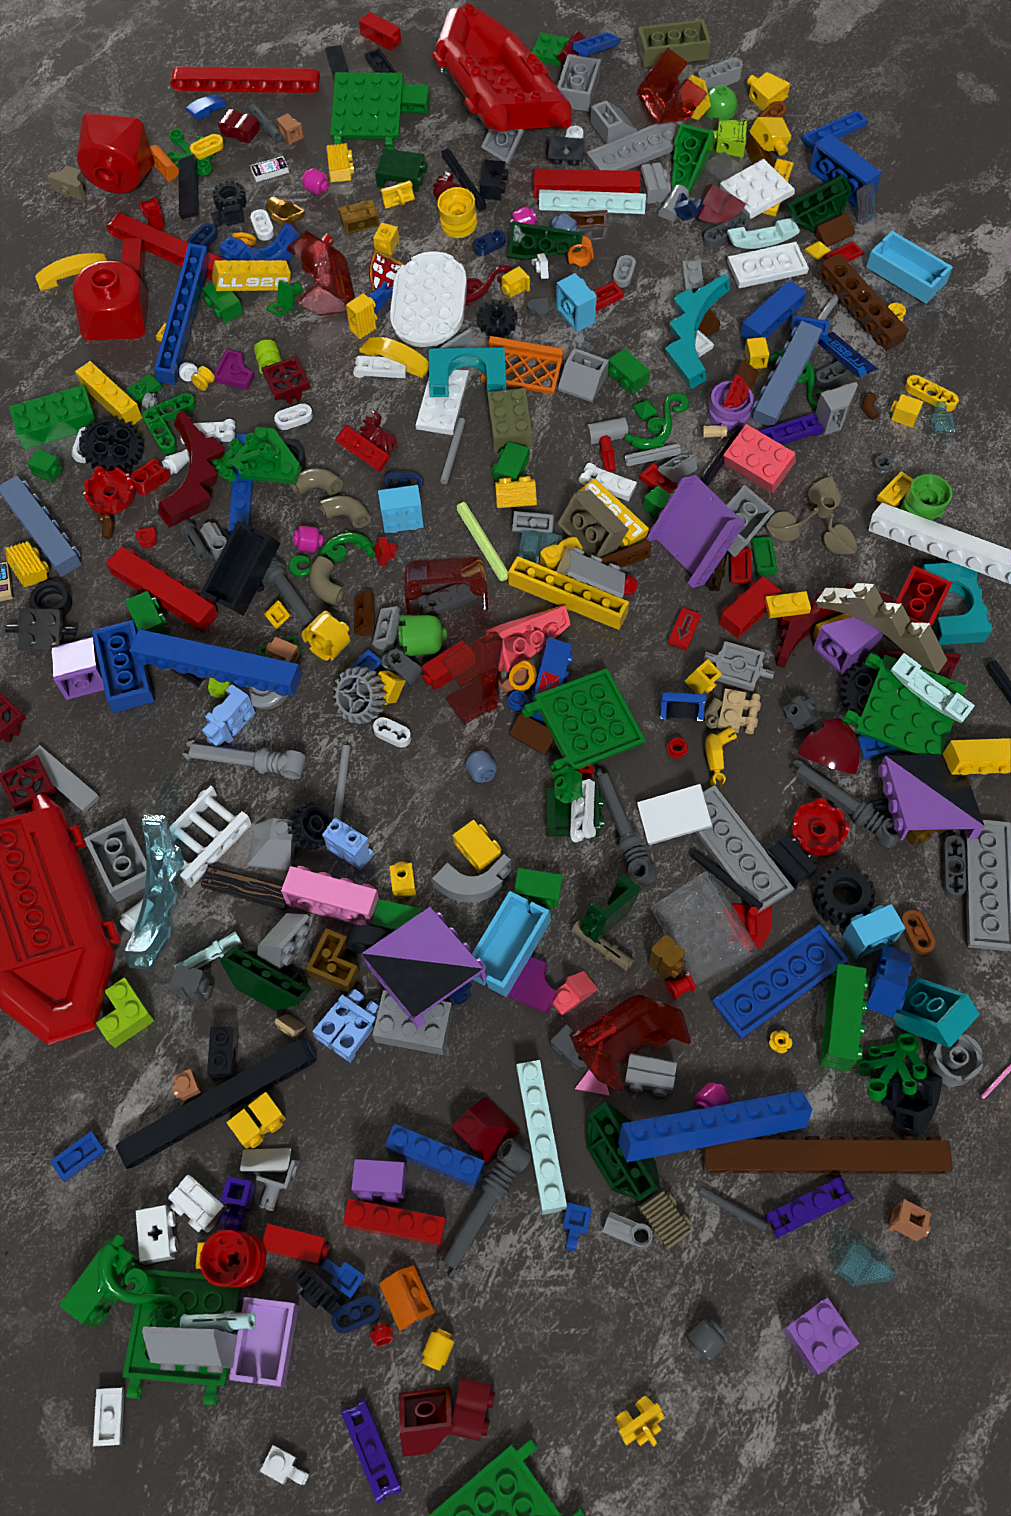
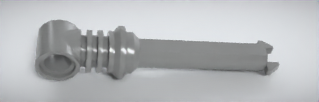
[182,740,306,779]

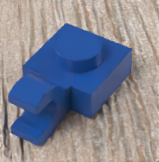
[369,282,393,313]
[563,1203,592,1252]
[320,1258,366,1298]

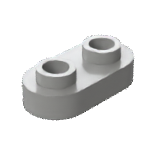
[613,255,636,288]

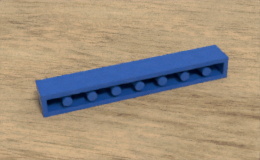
[154,243,209,385]
[129,629,302,696]
[618,1090,812,1162]

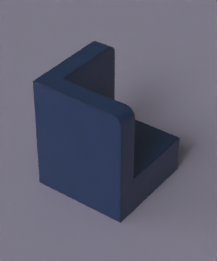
[674,193,703,221]

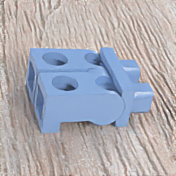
[202,684,256,747]
[322,817,374,871]
[312,989,379,1063]

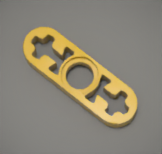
[905,375,959,412]

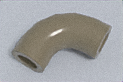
[289,468,343,496]
[319,496,371,528]
[309,556,344,606]

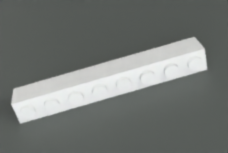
[869,503,1011,584]

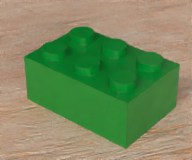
[59,1239,143,1328]

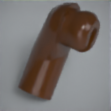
[861,392,879,420]
[98,513,113,539]

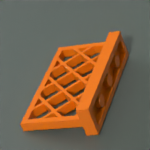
[481,336,564,395]

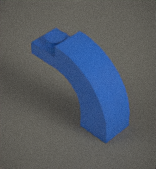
[237,223,300,262]

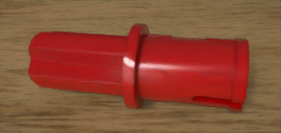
[599,436,616,473]

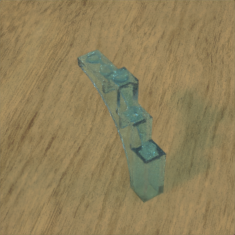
[124,814,184,970]

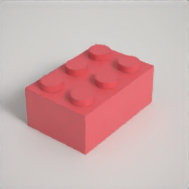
[723,424,796,493]

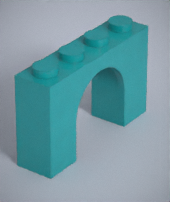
[429,347,506,397]
[922,563,992,645]

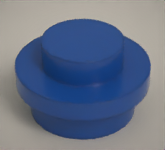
[507,690,528,711]

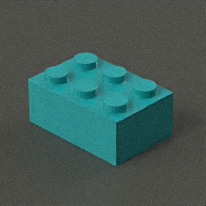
[893,978,980,1048]

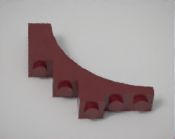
[158,411,225,528]
[775,583,894,668]

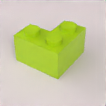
[96,977,154,1048]

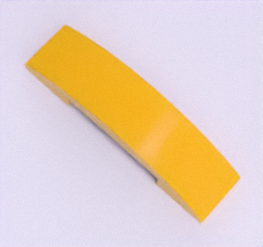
[35,253,107,291]
[359,337,429,378]

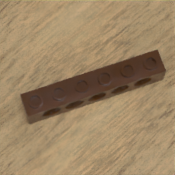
[818,253,909,351]

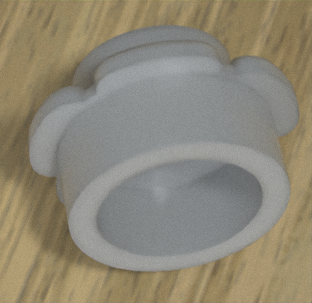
[142,392,158,410]

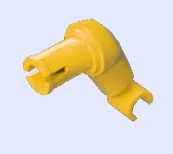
[705,727,737,787]

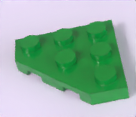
[240,427,302,484]

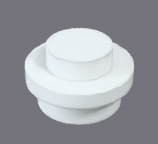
[179,362,198,381]

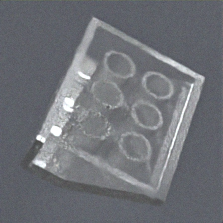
[650,871,759,985]

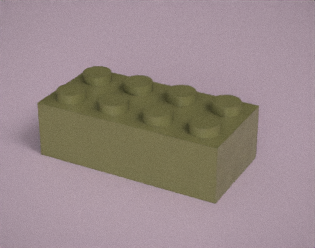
[637,19,711,67]

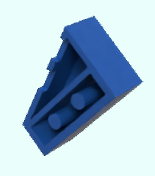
[866,945,912,1018]

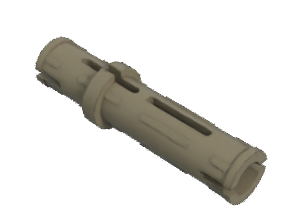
[571,920,635,972]

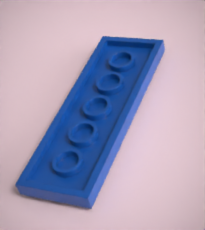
[712,924,849,1040]

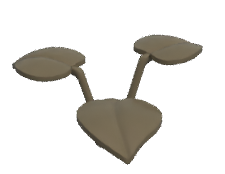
[766,476,857,555]

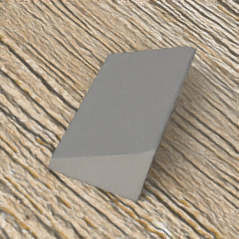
[658,454,697,483]
[240,1148,292,1175]

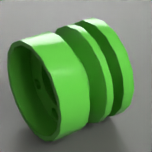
[900,474,952,521]

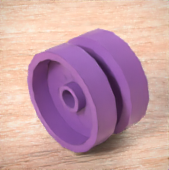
[708,381,754,431]

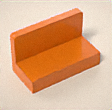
[380,1265,435,1331]

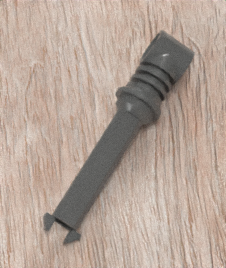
[263,556,314,628]
[790,760,900,848]
[597,768,657,885]
[437,1138,531,1277]

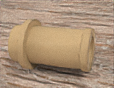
[703,423,727,439]

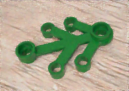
[166,129,216,176]
[211,433,275,483]
[857,1033,927,1101]

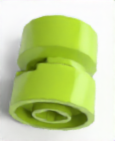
[254,340,282,375]

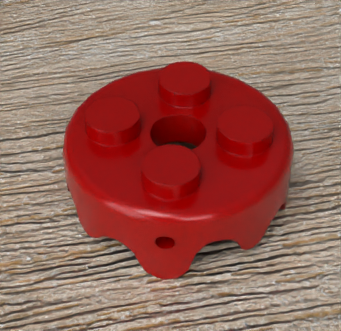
[83,466,135,515]
[791,798,849,856]

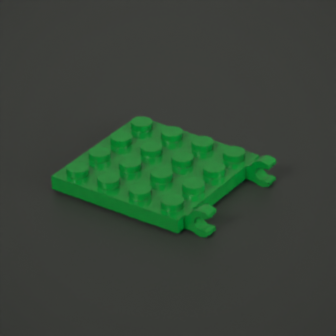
[330,72,404,150]
[843,653,967,755]
[521,668,646,772]
[122,1269,241,1406]
[429,1439,585,1516]

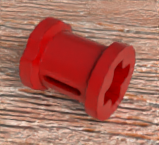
[666,972,696,1000]

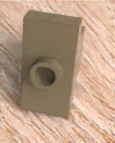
[48,165,86,201]

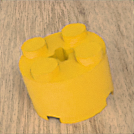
[302,611,350,661]

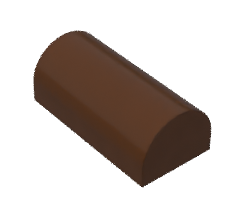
[354,590,375,636]

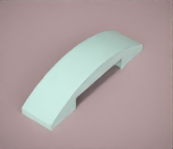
[727,218,800,249]
[891,653,975,723]

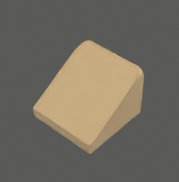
[275,1014,306,1040]

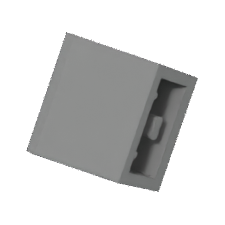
[590,100,637,144]
[558,348,609,403]
[815,382,858,435]
[257,913,310,971]

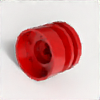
[200,1230,267,1288]

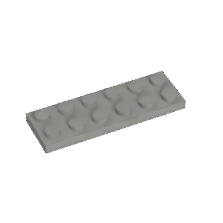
[586,116,681,171]
[695,785,794,913]
[964,820,1011,951]

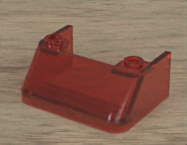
[637,48,707,125]
[287,230,355,316]
[442,631,503,725]
[571,995,691,1092]

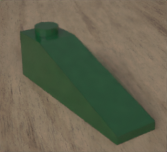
[507,221,583,260]

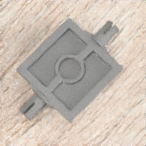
[703,641,775,691]

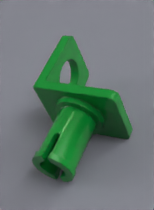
[266,281,303,317]

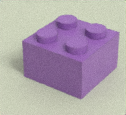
[351,1159,408,1204]
[782,1297,859,1375]

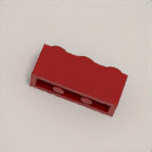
[720,576,781,639]

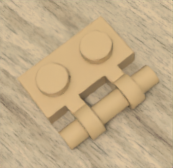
[717,688,761,734]

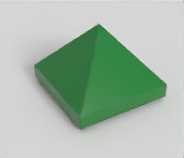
[632,398,658,420]

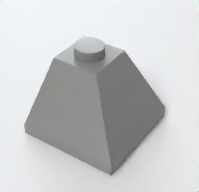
[481,129,524,164]
[247,818,297,871]

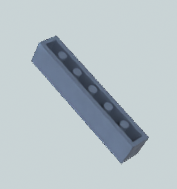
[752,321,823,427]
[0,475,81,577]

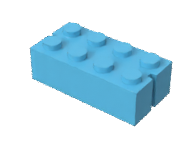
[866,231,953,304]
[472,891,551,997]

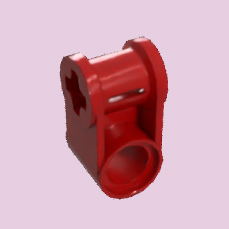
[139,196,165,230]
[131,459,171,495]

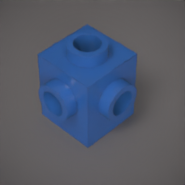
[219,236,247,261]

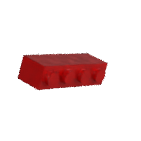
[343,1199,447,1247]

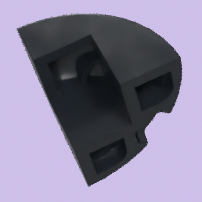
[876,1072,943,1136]

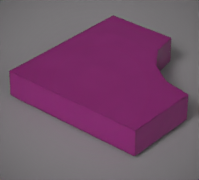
[214,349,255,390]
[507,956,558,1014]

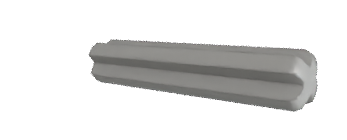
[625,443,681,466]

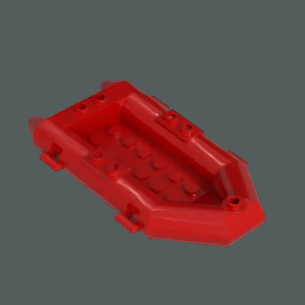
[432,4,572,132]
[0,794,121,1046]

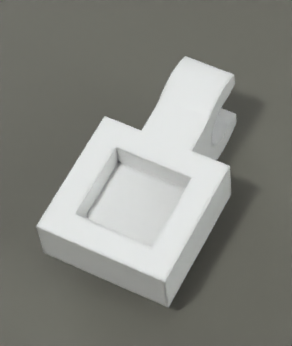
[531,253,549,279]
[260,1445,309,1485]

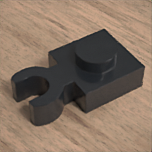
[211,204,244,227]

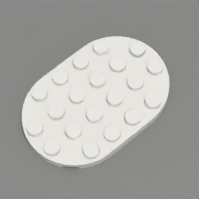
[390,252,467,347]

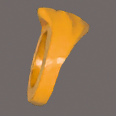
[232,232,256,247]
[509,660,537,691]

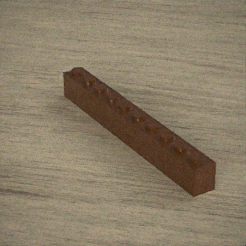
[702,1136,953,1175]

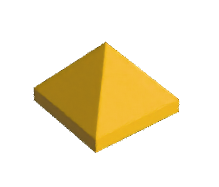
[805,240,831,261]
[264,600,291,629]

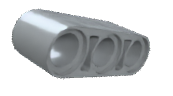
[698,57,743,91]

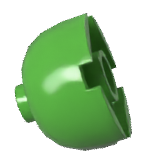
[704,86,737,121]

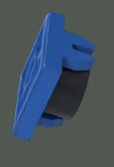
[659,692,706,722]

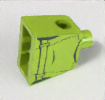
[710,120,747,157]

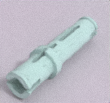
[174,931,242,969]
[180,1310,256,1333]

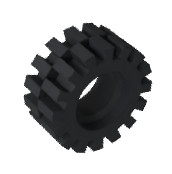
[213,181,247,212]

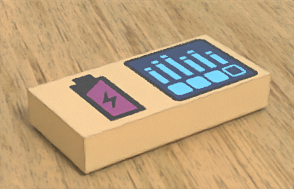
[0,562,13,601]

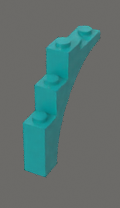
[665,274,730,390]

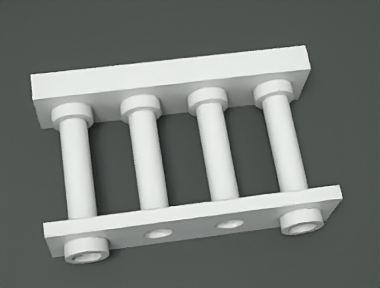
[148,786,252,888]

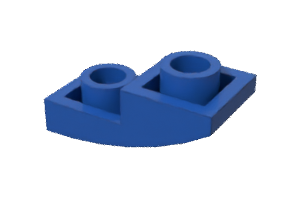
[186,94,225,119]

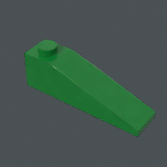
[672,123,715,194]

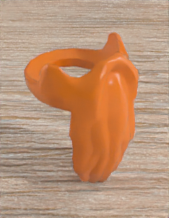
[568,235,594,267]

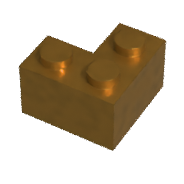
[306,928,360,994]

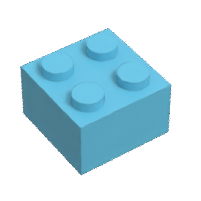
[556,273,597,332]
[378,485,424,533]
[842,904,906,960]

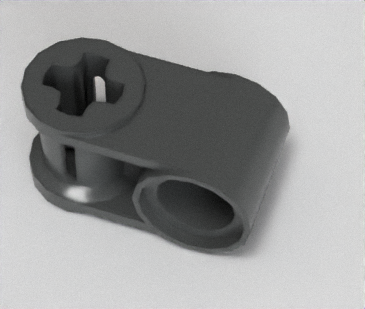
[381,649,422,688]

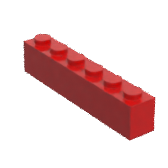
[534,169,640,198]
[106,546,218,633]

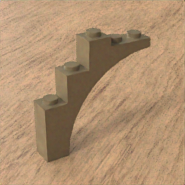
[816,583,947,674]

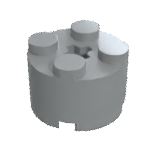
[927,1034,983,1087]

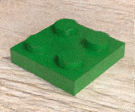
[532,32,570,67]

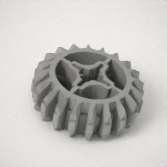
[331,666,387,724]

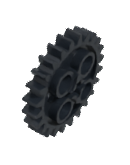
[79,416,144,473]
[840,661,878,716]

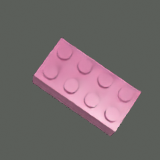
[281,866,379,926]

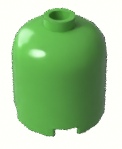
[398,615,447,657]

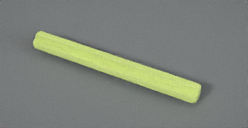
[457,502,508,581]

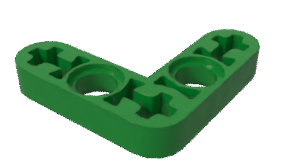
[142,393,196,455]

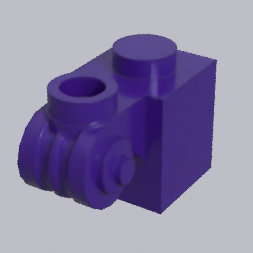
[219,1176,256,1232]

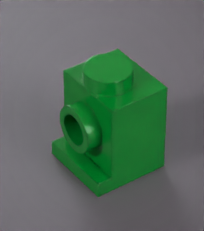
[551,766,583,804]

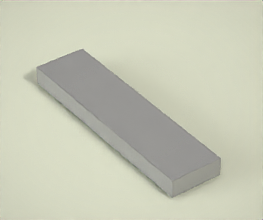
[24,745,100,813]

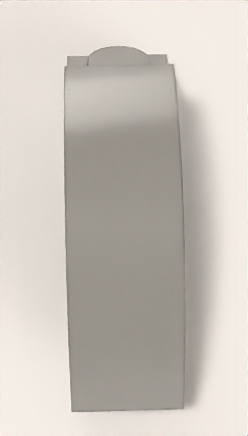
[432,854,511,902]

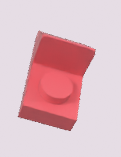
[552,971,598,1017]

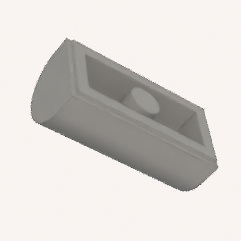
[658,185,689,222]
[586,417,628,445]
[512,511,554,536]
[372,606,402,651]

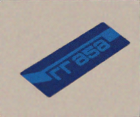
[818,332,877,378]

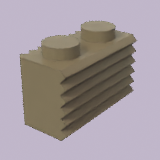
[637,1190,692,1252]

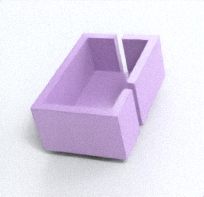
[229,1297,299,1387]

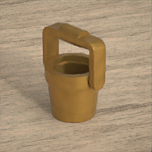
[266,196,305,226]

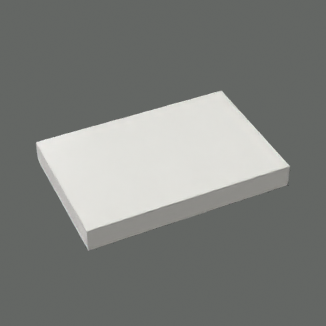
[637,784,713,845]

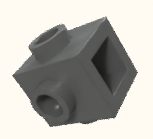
[783,695,822,730]

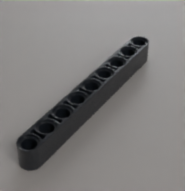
[115,1038,317,1169]

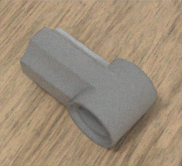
[200,522,227,561]
[603,1212,653,1250]

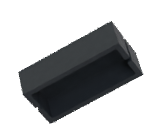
[200,521,281,616]

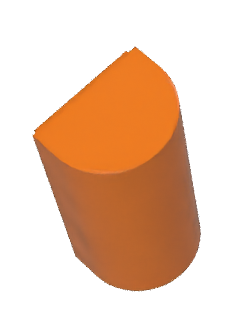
[150,145,179,182]

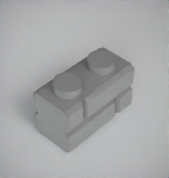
[640,163,671,204]
[624,1053,677,1097]

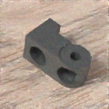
[550,1024,592,1071]

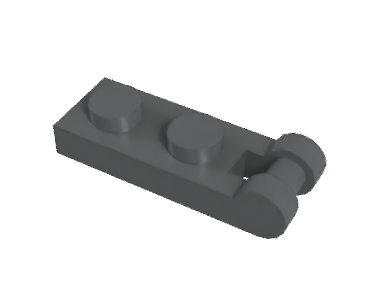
[417,580,477,616]

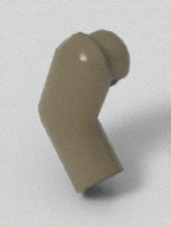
[704,697,723,728]

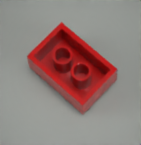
[895,566,952,627]

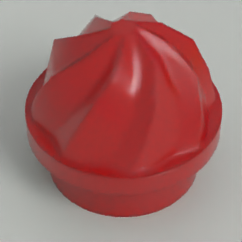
[624,575,638,596]

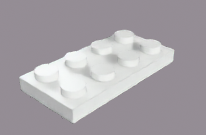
[727,242,809,288]
[416,369,469,435]

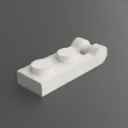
[353,356,406,378]
[181,419,235,444]
[579,463,637,501]
[570,779,596,842]

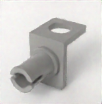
[256,1160,300,1211]

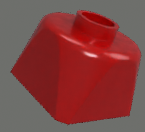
[77,113,155,194]
[73,261,149,341]

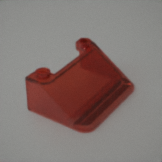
[404,557,488,615]

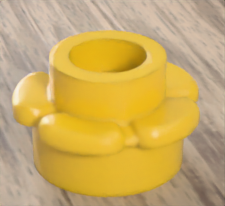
[769,1030,792,1053]

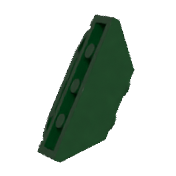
[787,174,852,233]
[220,946,311,1011]
[586,1101,660,1201]

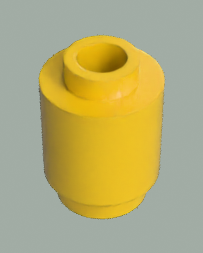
[421,1328,455,1371]

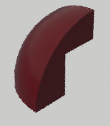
[697,184,746,223]
[797,718,859,774]

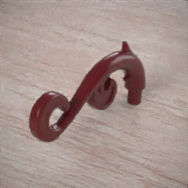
[465,265,513,306]

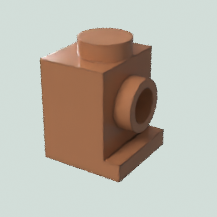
[276,113,304,145]
[265,637,300,663]
[172,1069,203,1106]
[888,1199,931,1241]

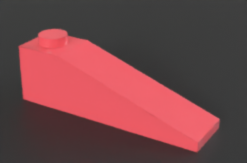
[485,605,571,672]

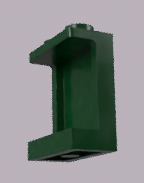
[375,148,428,192]
[546,788,604,837]
[579,874,641,943]

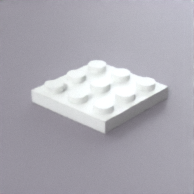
[720,159,795,219]

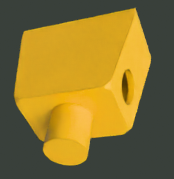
[747,73,790,112]
[749,117,791,156]

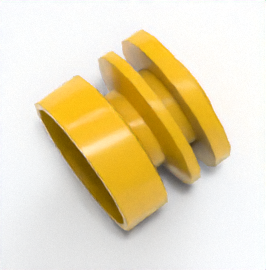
[438,187,477,238]

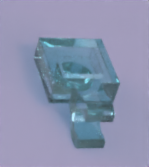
[931,402,955,434]

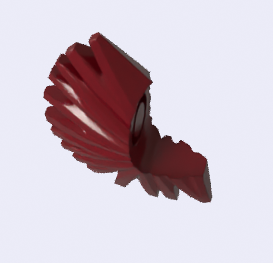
[433,170,463,200]
[360,410,399,453]

